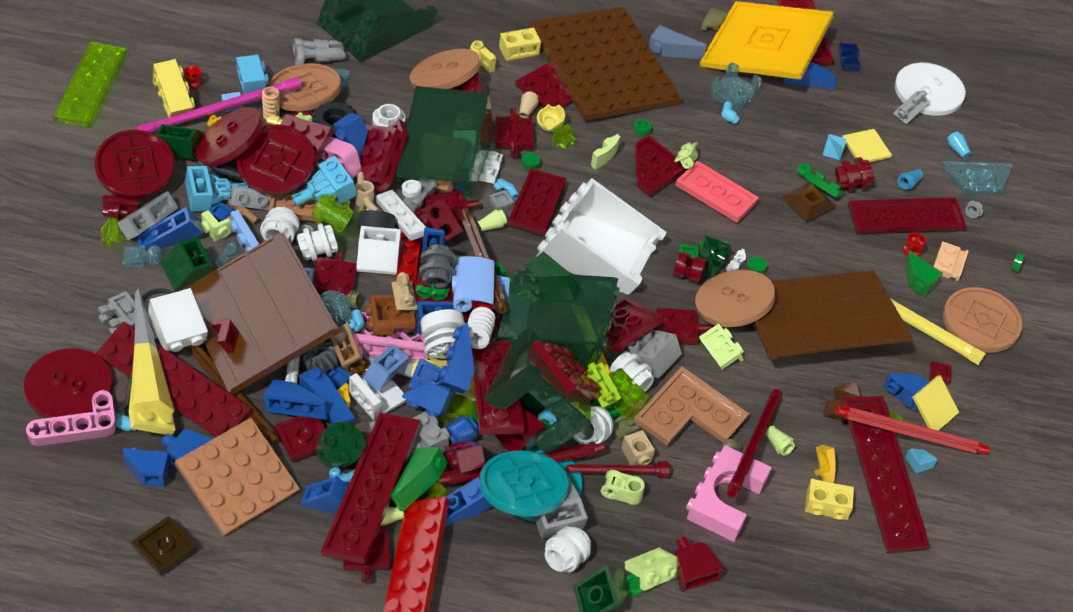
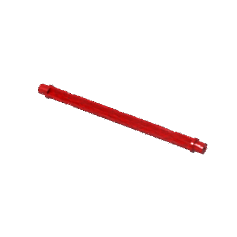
[835,405,990,455]

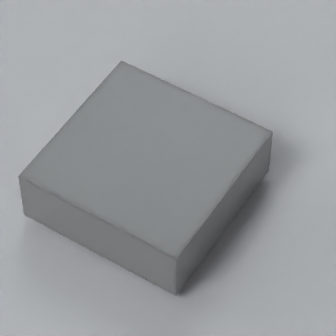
[488,190,515,211]

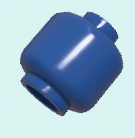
[447,416,479,444]

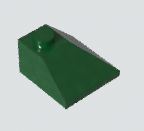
[573,564,629,612]

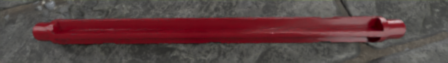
[727,389,782,498]
[437,442,605,485]

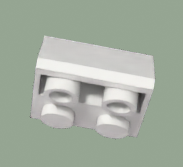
[357,226,401,275]

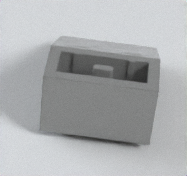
[605,330,682,378]
[534,468,587,539]

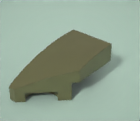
[701,8,727,30]

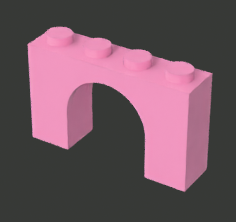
[686,445,772,542]

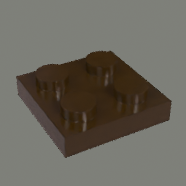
[131,516,198,576]

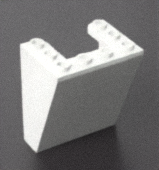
[536,178,667,295]

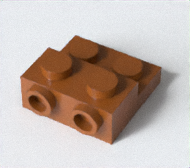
[366,295,416,335]

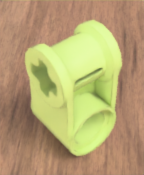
[600,470,644,505]

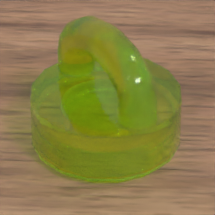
[427,482,449,499]

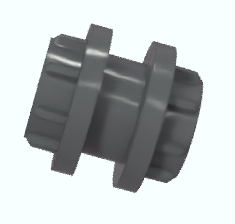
[419,245,457,289]

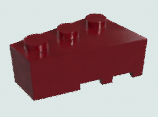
[475,407,546,452]

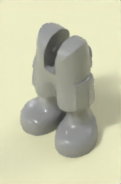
[293,38,346,65]

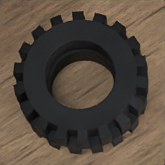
[312,101,358,140]

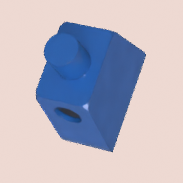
[161,429,213,471]

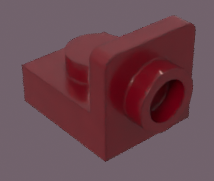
[211,319,239,353]

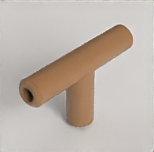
[227,198,259,224]

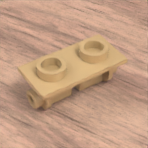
[391,272,417,310]

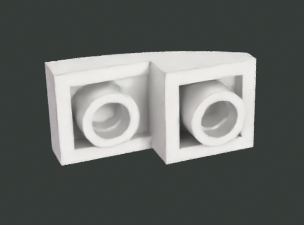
[476,151,503,184]

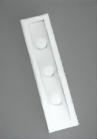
[375,190,425,241]

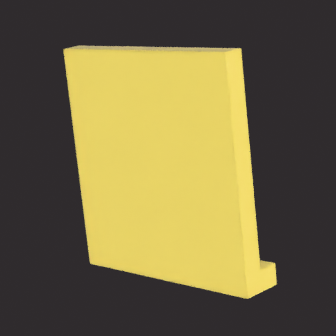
[842,129,892,162]
[912,376,959,430]

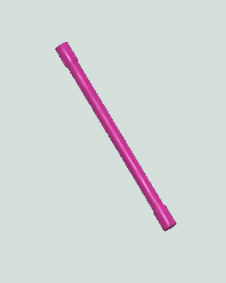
[136,77,302,133]

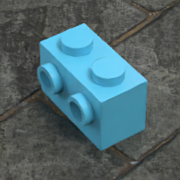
[236,55,269,94]

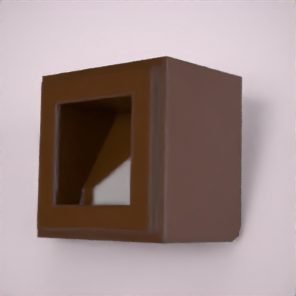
[833,381,861,400]
[823,399,847,422]

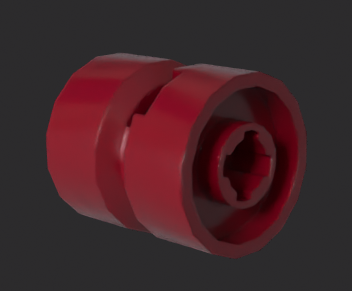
[673,251,707,283]

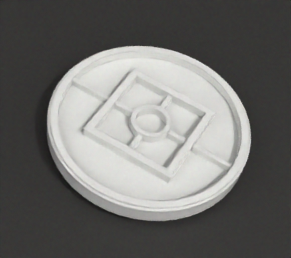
[895,63,965,116]

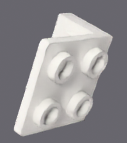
[349,373,407,420]

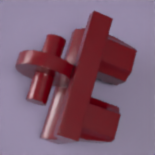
[102,194,139,221]

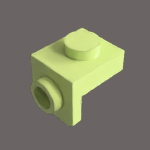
[201,211,232,241]

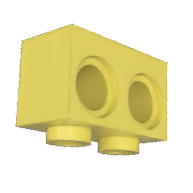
[499,28,541,61]
[805,479,854,520]

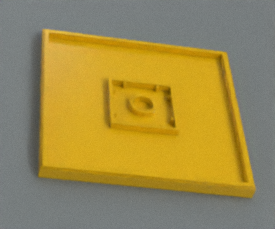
[700,2,834,79]

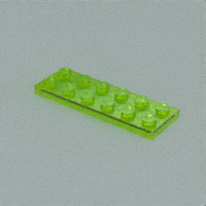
[53,41,126,128]

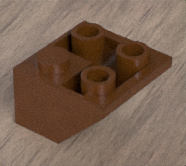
[782,182,835,222]

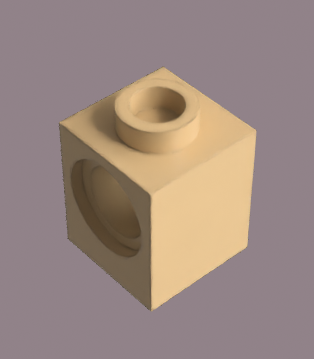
[621,430,655,465]

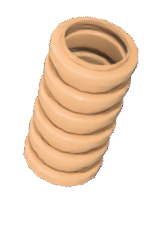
[262,87,280,120]

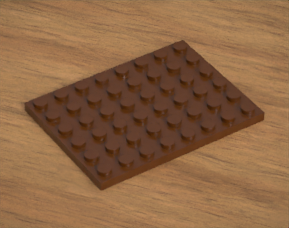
[529,7,682,121]

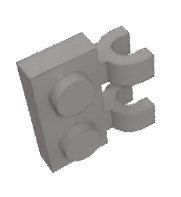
[98,291,135,334]

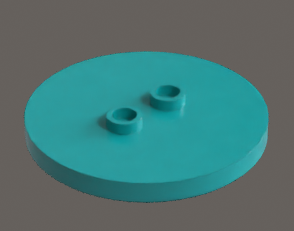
[480,451,569,516]

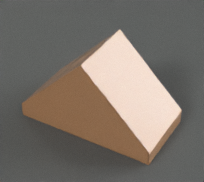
[331,323,364,368]

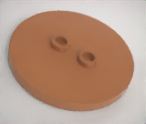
[410,49,481,92]
[267,63,341,111]
[695,270,775,327]
[943,287,1022,353]

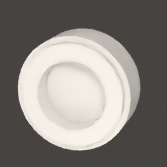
[402,180,421,198]

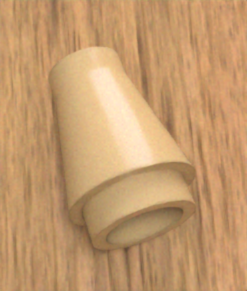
[518,91,539,118]

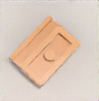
[933,241,969,281]

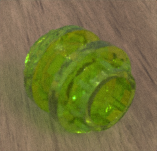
[311,194,354,233]

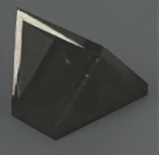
[110,375,132,414]

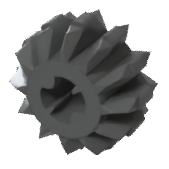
[303,341,339,374]

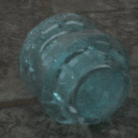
[319,291,352,327]

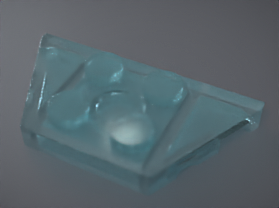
[942,161,1012,195]

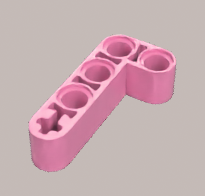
[319,137,362,180]
[26,390,116,446]

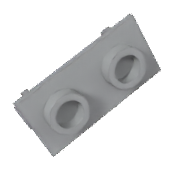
[893,90,930,124]
[402,176,437,213]
[230,186,272,210]

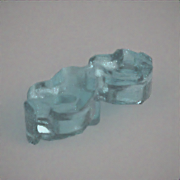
[215,241,237,267]

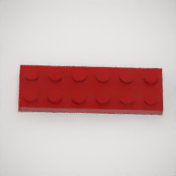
[383,496,449,612]

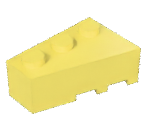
[153,59,195,117]

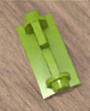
[586,362,621,408]

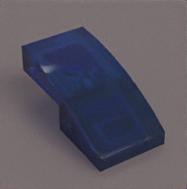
[839,42,861,71]

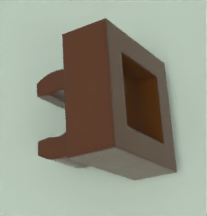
[347,357,371,379]

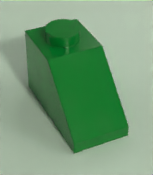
[904,252,943,297]

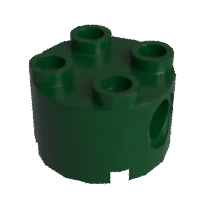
[316,421,366,469]

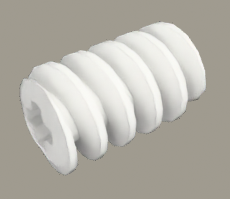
[467,307,495,349]

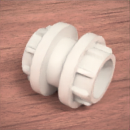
[372,104,405,127]
[260,207,300,244]
[297,223,338,262]
[610,352,654,396]
[570,406,613,444]
[545,527,591,572]

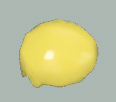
[537,105,565,132]

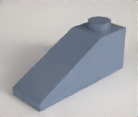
[649,25,707,59]

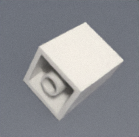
[147,288,208,352]

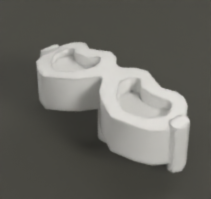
[726,249,746,272]

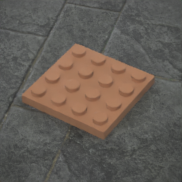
[174,418,299,537]

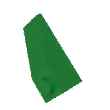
[391,447,448,511]

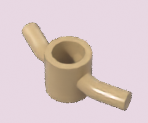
[355,172,380,211]

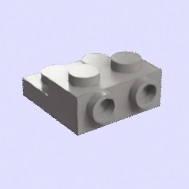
[407,412,450,463]

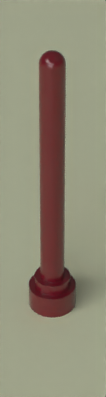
[566,461,669,478]

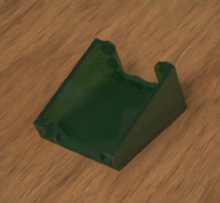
[317,0,438,62]
[396,86,494,198]
[495,270,620,370]
[484,327,591,455]

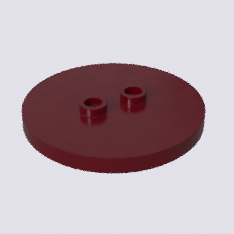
[195,107,264,166]
[236,124,315,195]
[94,130,174,199]
[24,348,113,418]

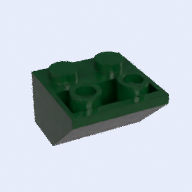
[155,124,204,159]
[160,236,213,292]

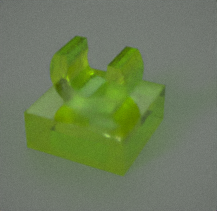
[552,124,575,148]
[101,217,124,246]

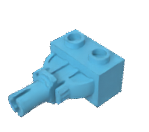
[291,156,357,207]
[185,166,248,211]

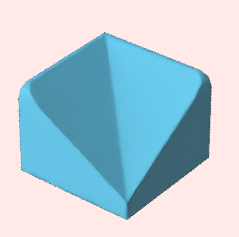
[823,134,847,160]
[905,448,937,473]

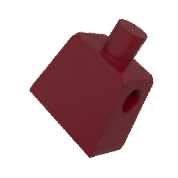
[674,536,723,592]

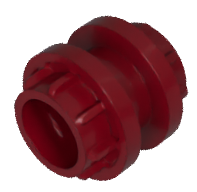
[835,157,874,192]

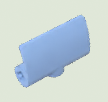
[452,256,495,312]

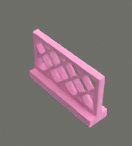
[350,312,428,360]

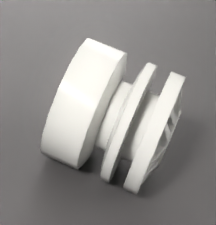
[420,309,464,360]

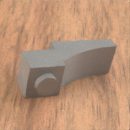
[117,191,178,240]

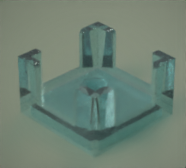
[709,62,762,112]

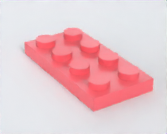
[675,161,759,223]

